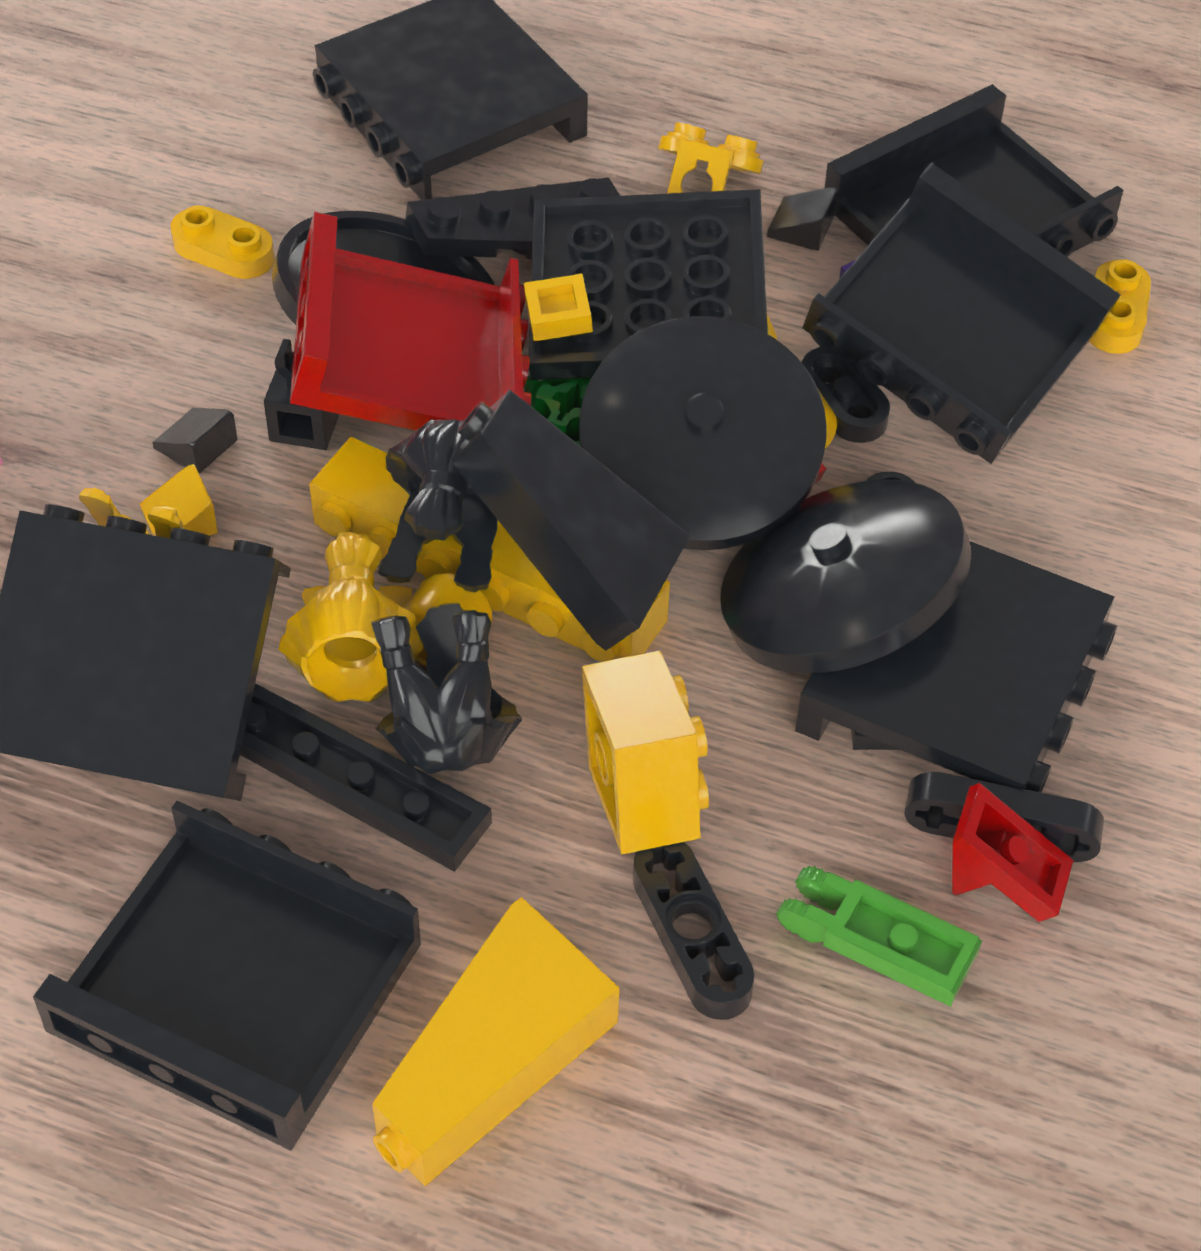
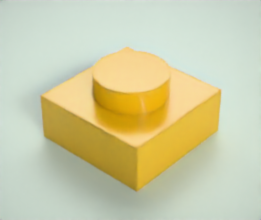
[524,274,593,341]

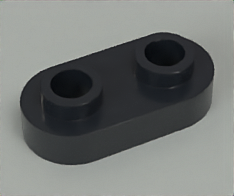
[801,347,890,443]

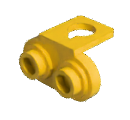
[658,122,764,193]

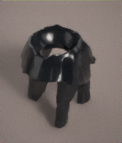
[378,419,497,593]
[371,602,522,774]

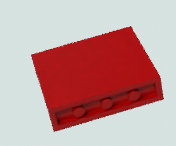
[290,212,531,431]

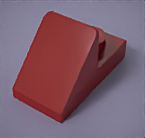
[952,783,1074,922]

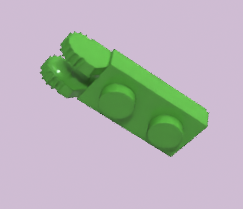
[776,865,982,1007]

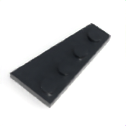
[405,177,620,259]

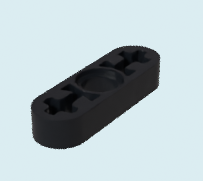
[904,772,1104,862]
[633,842,754,1020]

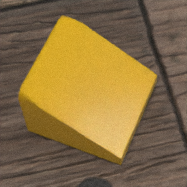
[139,464,218,536]

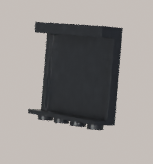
[313,0,588,200]
[824,84,1123,257]
[802,163,1121,464]
[0,504,291,801]
[795,541,1118,793]
[33,801,421,1151]

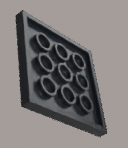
[528,189,768,380]

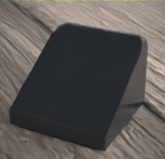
[767,187,838,251]
[152,408,238,473]

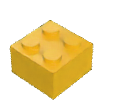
[582,651,709,855]

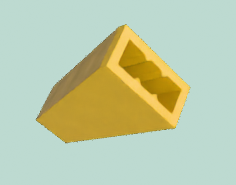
[372,896,620,1186]

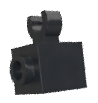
[264,339,340,450]

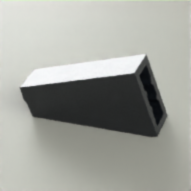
[451,389,691,651]

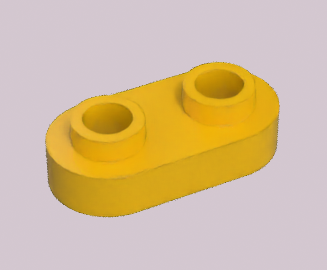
[170,205,275,279]
[1089,259,1151,354]

